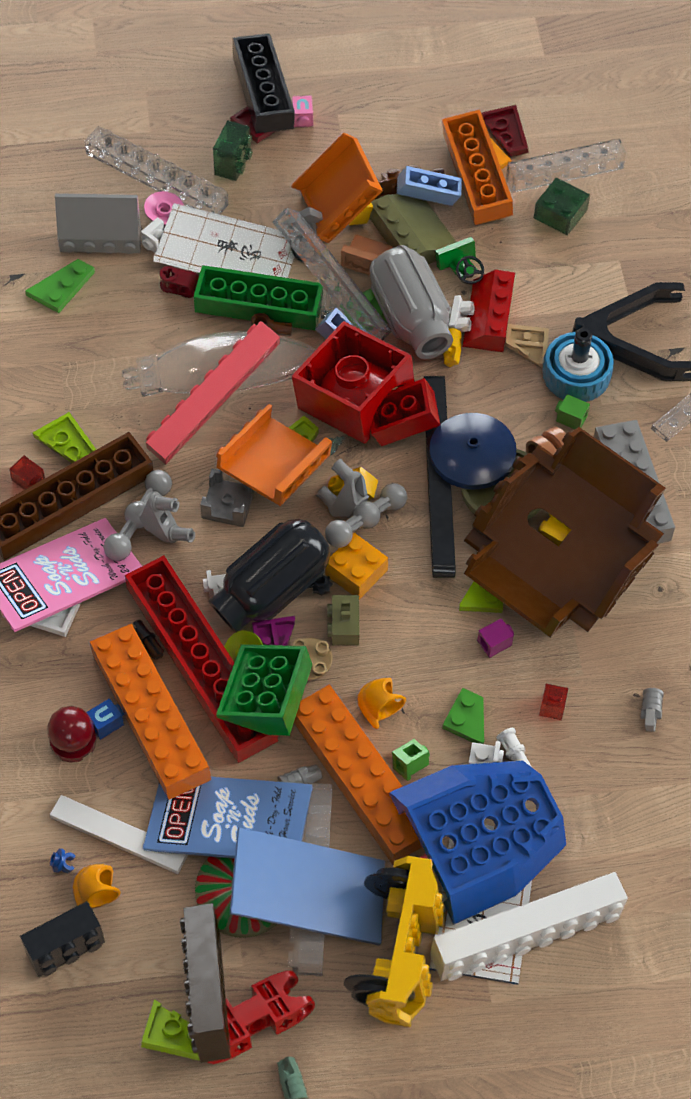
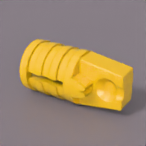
[443,328,461,367]

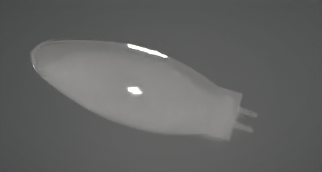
[122,331,316,397]

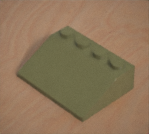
[370,194,456,265]

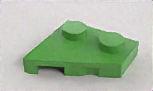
[442,688,484,744]

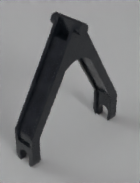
[572,282,691,381]

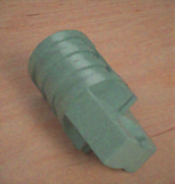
[277,1057,309,1099]

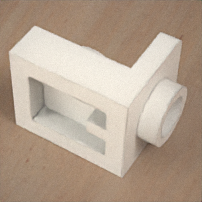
[141,217,164,254]
[203,570,226,599]
[468,741,504,764]

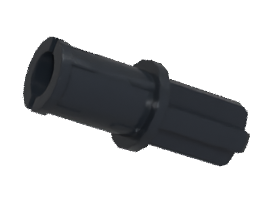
[133,620,164,660]

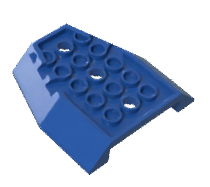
[389,761,567,925]

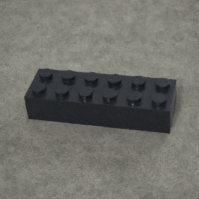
[233,33,295,134]

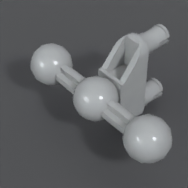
[316,459,407,548]
[103,469,195,561]

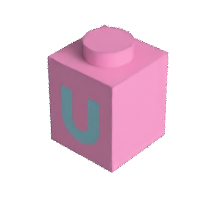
[292,96,313,127]

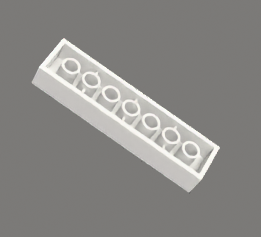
[430,872,628,981]

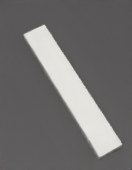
[50,795,188,874]

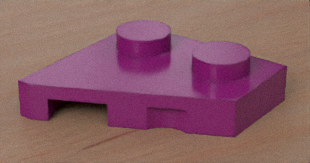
[252,616,295,646]

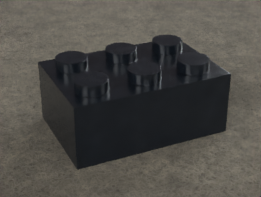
[20,901,105,977]

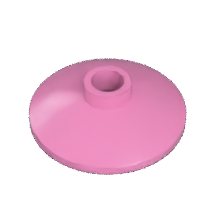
[144,191,184,225]

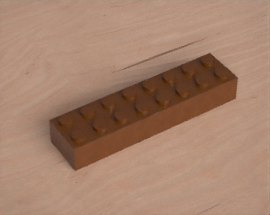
[0,432,154,561]

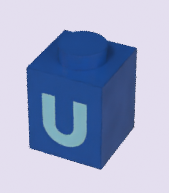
[86,698,124,740]

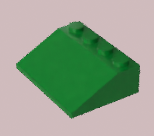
[216,644,312,736]

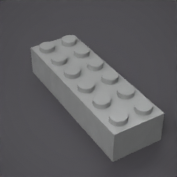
[594,420,675,544]

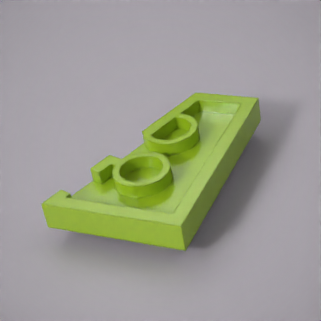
[141,999,200,1061]

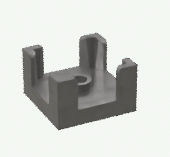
[200,469,254,527]

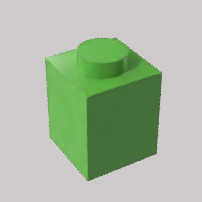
[555,394,590,429]

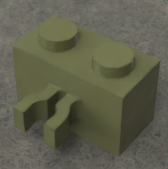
[327,595,360,646]

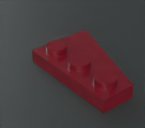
[481,105,529,157]

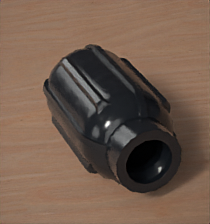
[208,519,330,633]

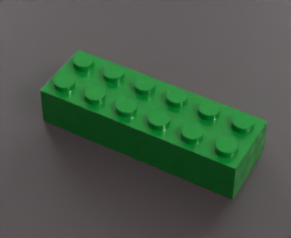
[193,265,323,331]

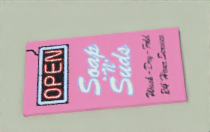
[0,518,142,632]

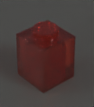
[9,455,45,490]
[539,683,568,720]

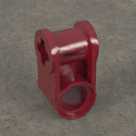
[160,266,199,298]

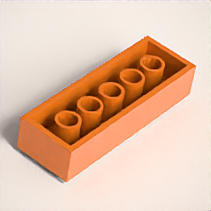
[442,109,513,225]

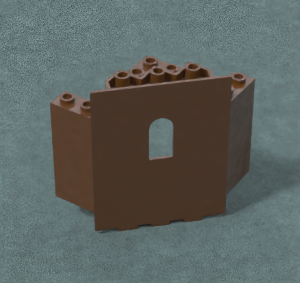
[464,427,666,638]

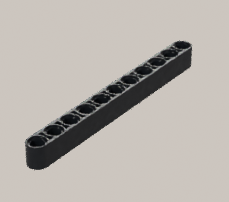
[423,376,456,578]

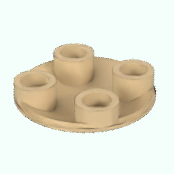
[292,638,333,680]

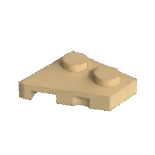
[505,324,549,368]

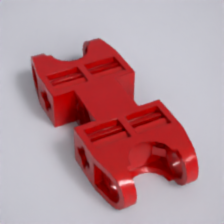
[187,970,315,1064]

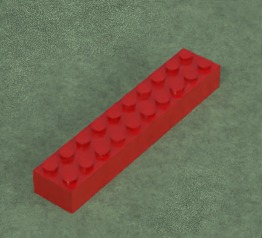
[125,555,279,763]

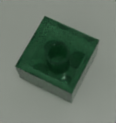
[213,120,253,181]
[534,177,590,236]

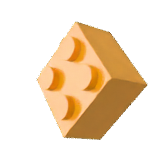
[325,533,388,600]

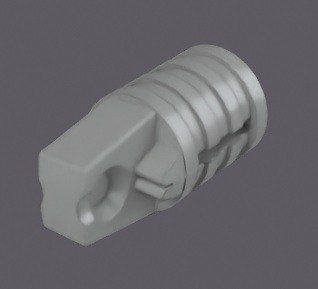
[641,688,664,732]
[278,764,323,784]

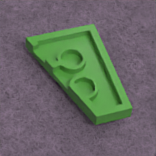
[25,259,95,313]

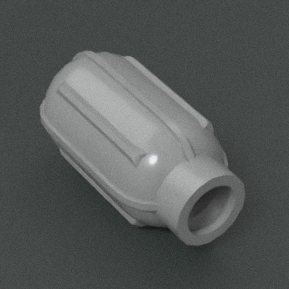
[370,245,453,359]

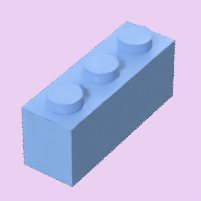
[397,166,462,206]

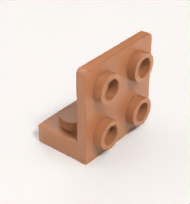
[341,235,393,275]

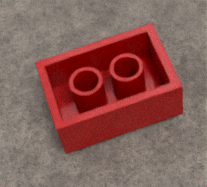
[371,378,440,447]

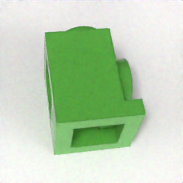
[392,739,430,781]

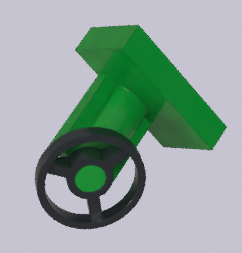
[435,237,484,285]

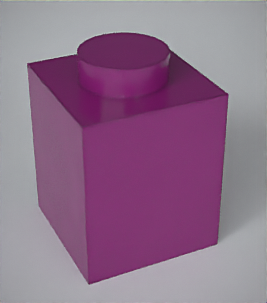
[477,618,514,658]

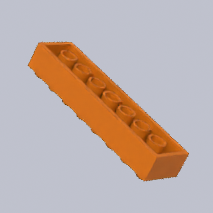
[90,623,211,800]
[294,684,422,865]

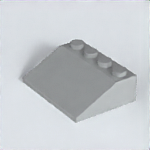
[55,193,142,254]

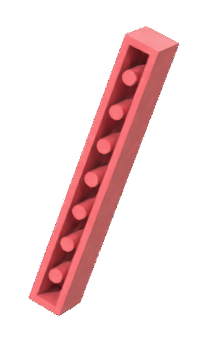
[146,321,280,465]

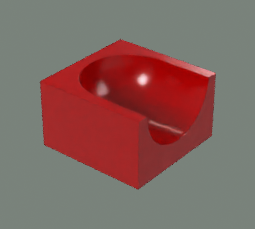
[292,321,415,444]

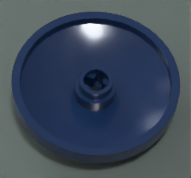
[429,413,516,490]

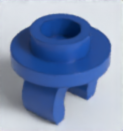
[50,848,76,873]

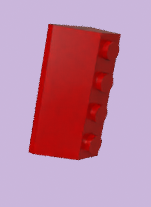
[462,270,515,352]

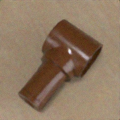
[251,313,292,336]

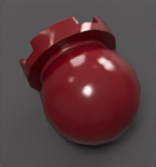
[47,706,97,763]

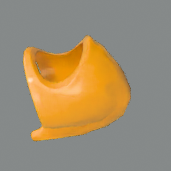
[357,678,406,729]
[73,864,121,908]

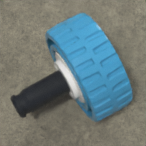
[542,328,614,402]

